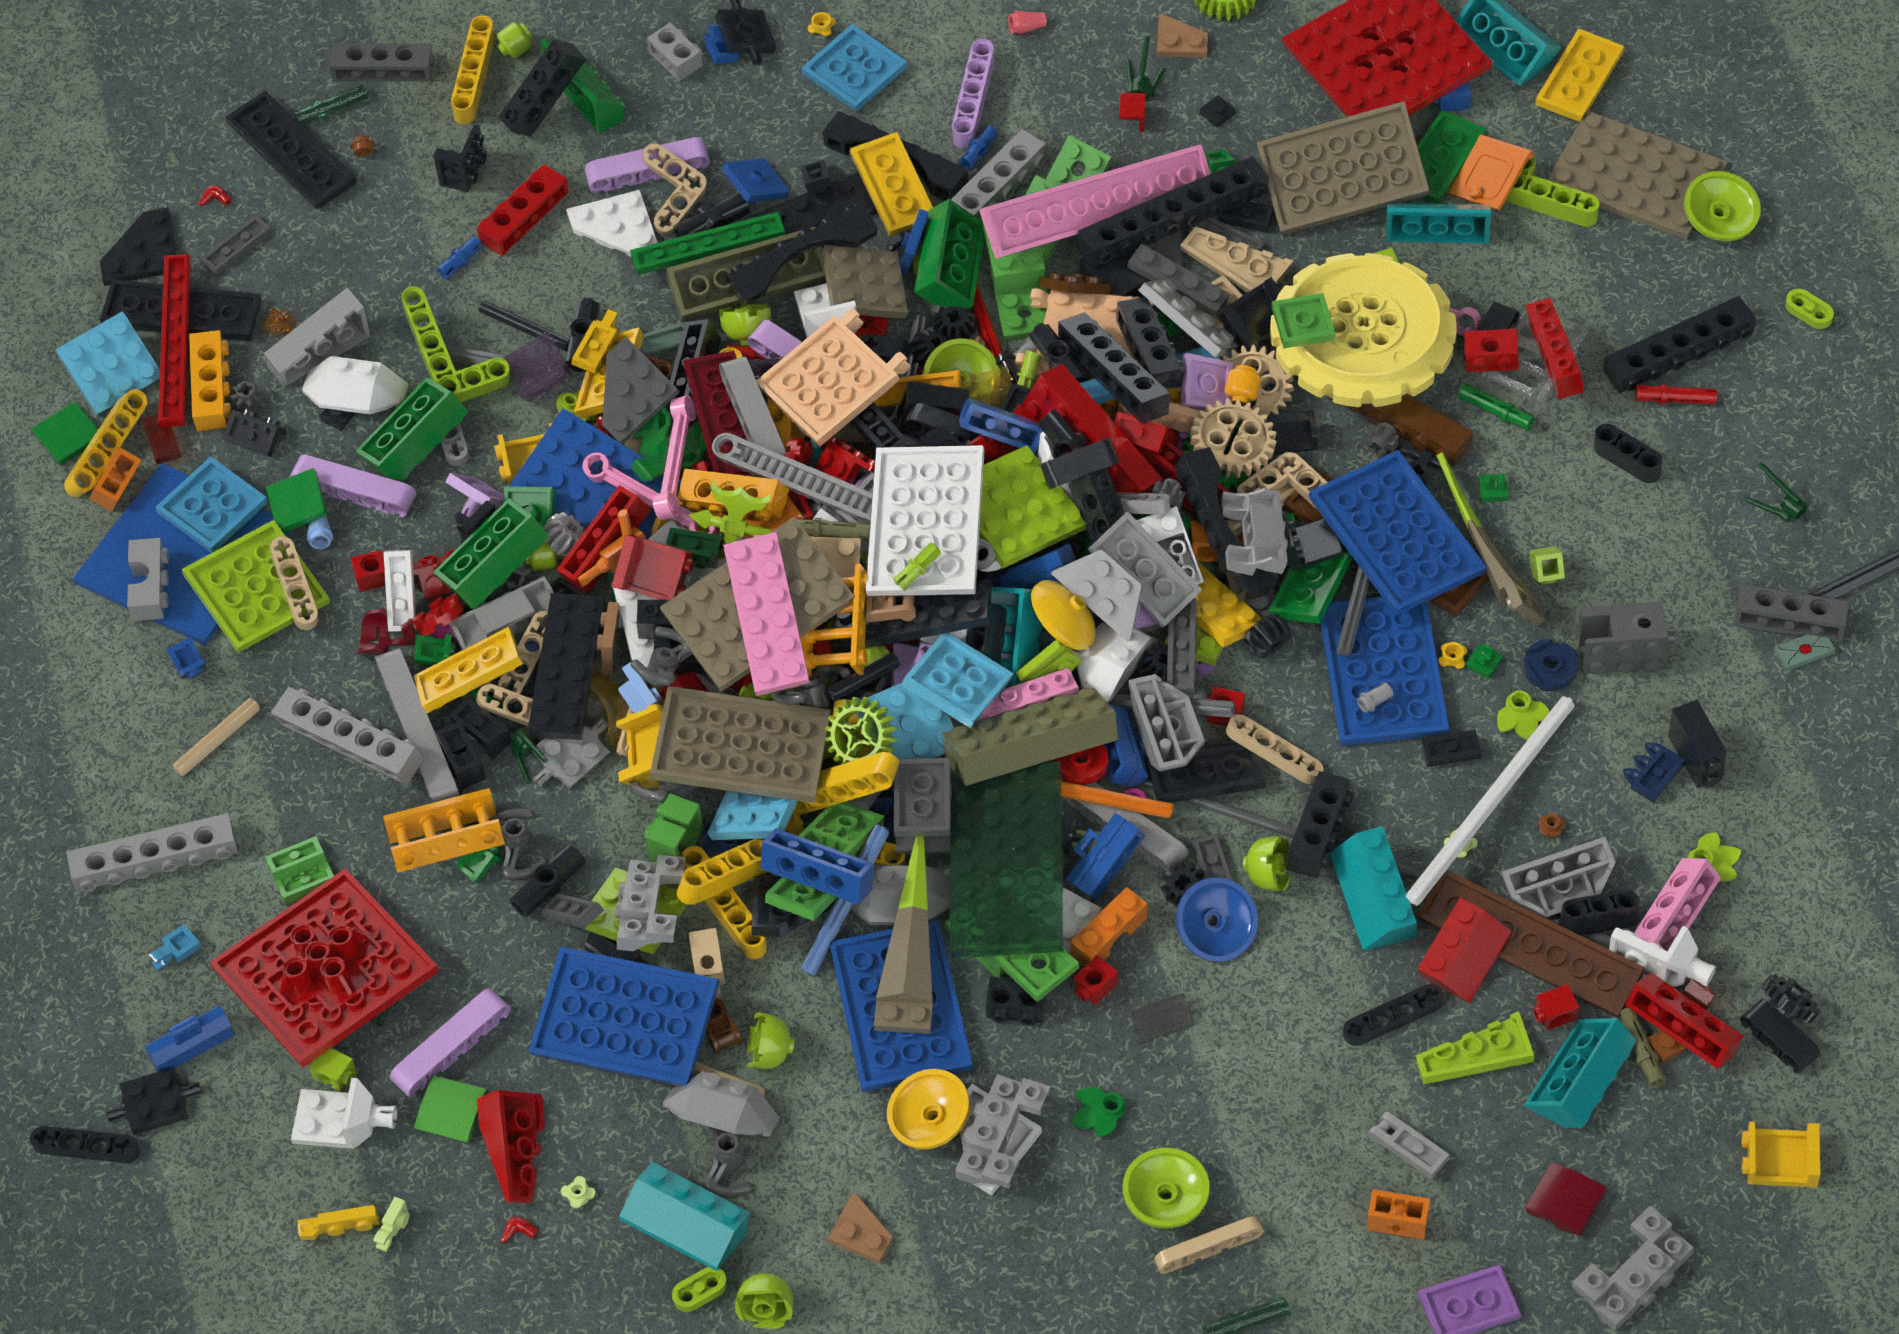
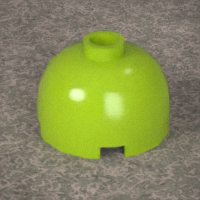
[719,304,771,345]
[1243,836,1291,891]
[747,1012,795,1070]
[735,1273,794,1329]

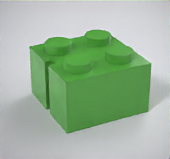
[644,793,704,862]

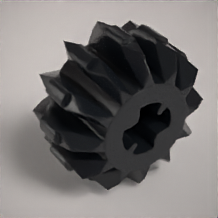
[933,306,976,341]
[908,327,948,370]
[1245,613,1291,658]
[1139,643,1168,683]
[1161,862,1206,908]

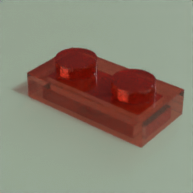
[142,414,182,465]

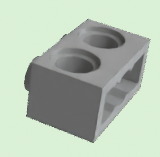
[647,23,703,81]

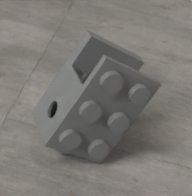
[1577,601,1674,675]
[894,758,952,853]

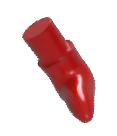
[198,185,232,206]
[501,1217,539,1243]

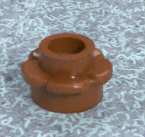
[350,135,375,157]
[1538,813,1566,838]

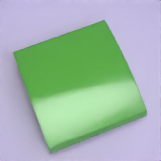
[265,836,334,905]
[414,1075,488,1143]

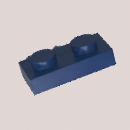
[1623,742,1685,803]

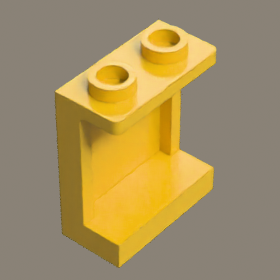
[494,423,552,486]
[616,704,663,787]
[1741,1121,1820,1188]

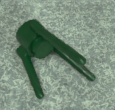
[1126,36,1165,101]
[1745,462,1809,521]
[510,727,548,784]

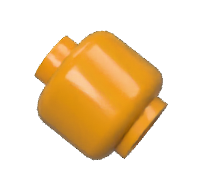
[1224,365,1261,406]

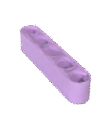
[952,39,994,149]
[584,137,710,193]
[747,320,802,364]
[289,455,416,517]
[390,988,511,1098]

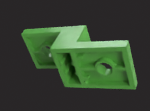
[1025,135,1114,266]
[982,220,1047,341]
[765,802,884,921]
[944,890,1079,1002]

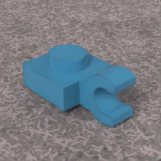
[150,924,201,971]

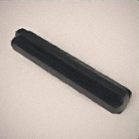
[826,653,900,702]

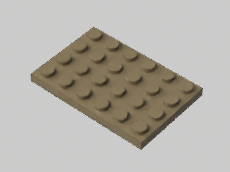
[1256,101,1430,236]
[1547,111,1728,240]
[660,517,855,692]
[650,686,831,803]

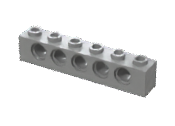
[951,129,1047,221]
[271,686,424,786]
[66,813,238,892]

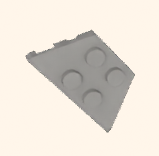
[1051,548,1145,642]

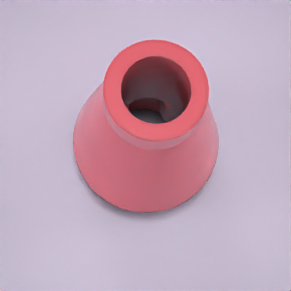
[1008,11,1047,35]

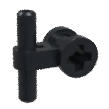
[1400,445,1452,487]

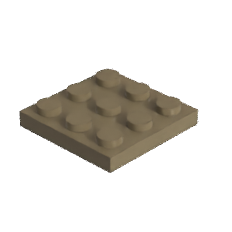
[822,245,908,319]

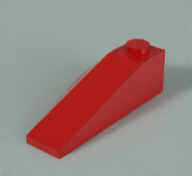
[477,1090,545,1204]

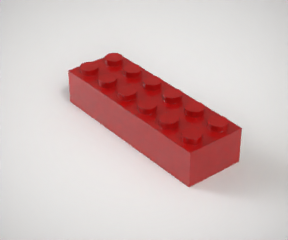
[1021,364,1163,516]

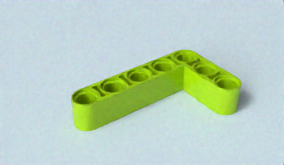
[402,286,511,402]

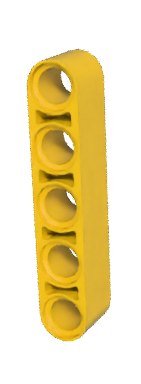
[451,15,495,124]
[64,389,147,497]
[793,752,900,815]
[677,838,768,905]
[681,846,767,959]

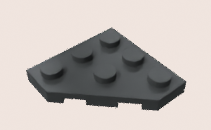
[602,337,680,445]

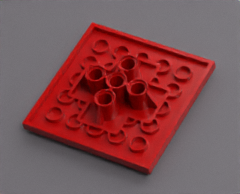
[1282,0,1492,117]
[209,868,440,1068]

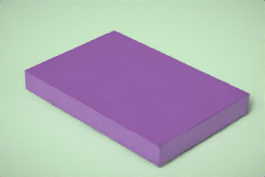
[1418,1264,1522,1334]

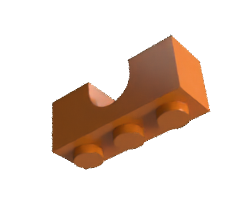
[1070,887,1148,967]

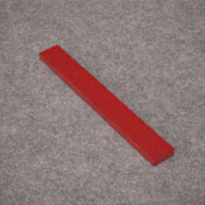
[158,254,191,427]

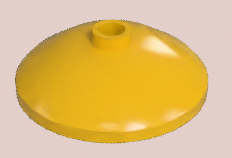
[1031,580,1096,650]
[887,1069,970,1150]

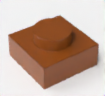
[1647,1030,1686,1064]

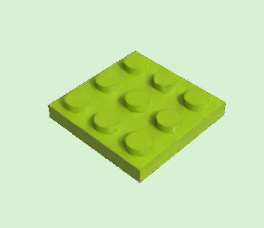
[582,867,688,955]

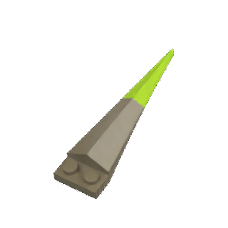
[1436,452,1546,626]
[874,836,933,1034]

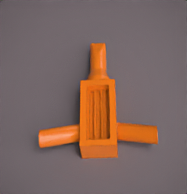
[578,509,646,587]

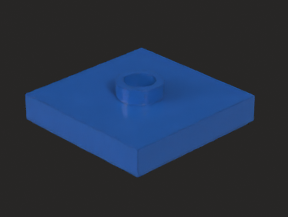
[722,158,790,203]
[900,209,929,276]

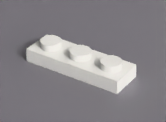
[384,550,416,632]

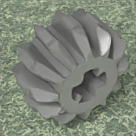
[544,512,586,557]

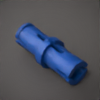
[959,125,998,170]
[436,236,483,280]

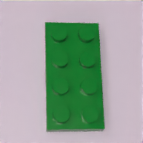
[1417,110,1487,204]
[1269,538,1353,624]

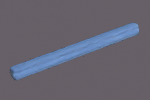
[801,825,889,976]

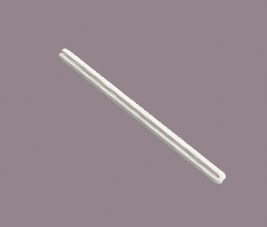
[1406,696,1575,905]

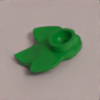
[1072,1087,1126,1138]

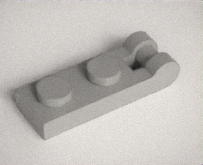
[1367,1112,1450,1180]

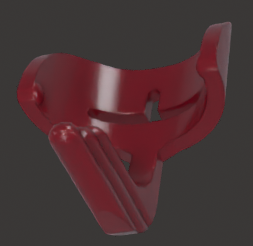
[357,609,416,655]

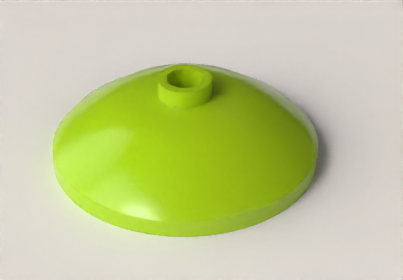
[1684,171,1761,241]
[923,338,1000,405]
[1123,1148,1210,1229]

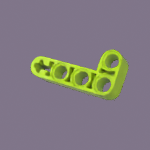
[1506,156,1600,227]

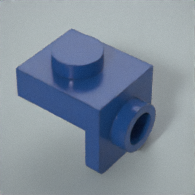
[166,637,206,679]

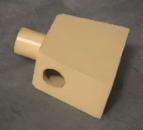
[688,928,725,998]

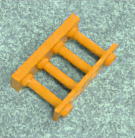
[800,564,868,677]
[383,788,505,873]

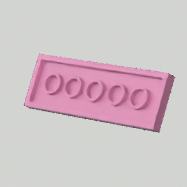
[723,532,810,696]

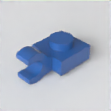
[704,24,739,64]

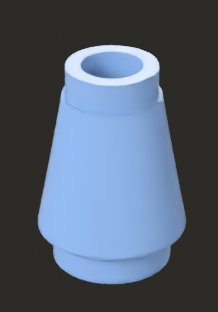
[307,516,333,549]

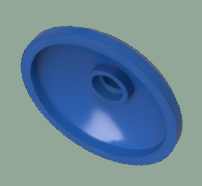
[1176,877,1258,962]

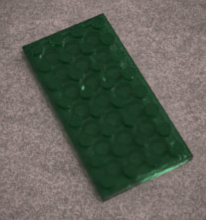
[950,761,1064,959]

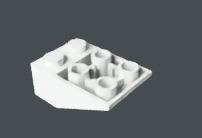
[1136,506,1204,585]

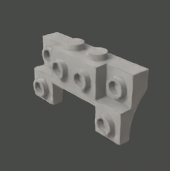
[1220,488,1288,576]
[449,576,554,650]
[615,855,686,951]
[955,1074,1050,1188]
[1572,1206,1694,1331]

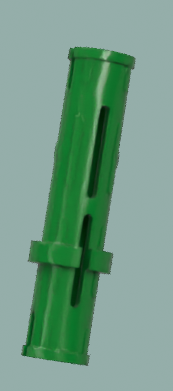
[1458,383,1535,431]

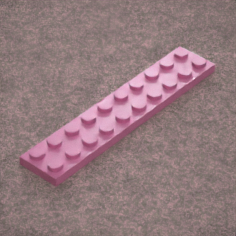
[979,144,1211,259]

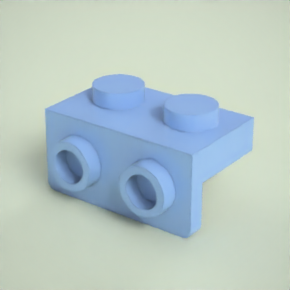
[618,662,664,713]

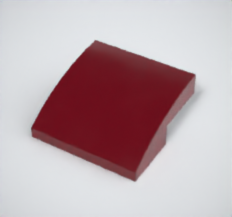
[1524,1162,1607,1236]

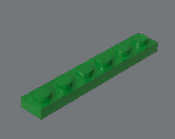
[630,212,785,276]

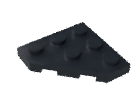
[100,207,177,286]
[751,876,837,937]

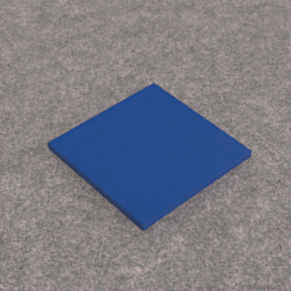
[73,463,291,646]

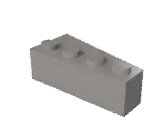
[264,287,371,387]

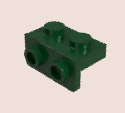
[666,527,723,569]

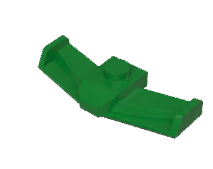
[633,405,672,458]
[631,420,707,482]

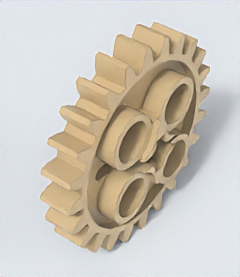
[1222,345,1294,426]
[1190,399,1276,478]

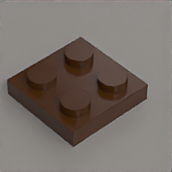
[1039,272,1111,294]

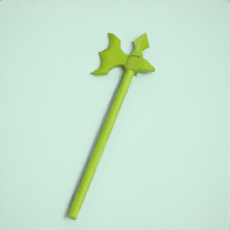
[689,480,869,564]

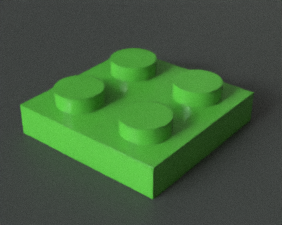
[1272,293,1335,349]

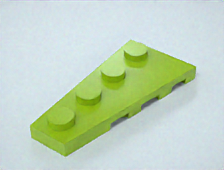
[1416,1011,1534,1085]

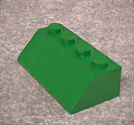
[540,39,625,134]
[914,199,985,308]
[355,377,469,482]
[433,498,550,610]

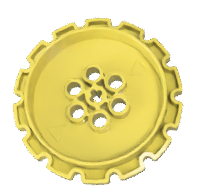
[1270,253,1456,407]

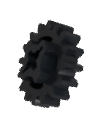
[1762,974,1820,1024]

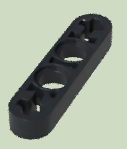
[1343,984,1444,1046]
[30,1126,140,1163]

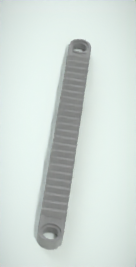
[712,433,996,569]

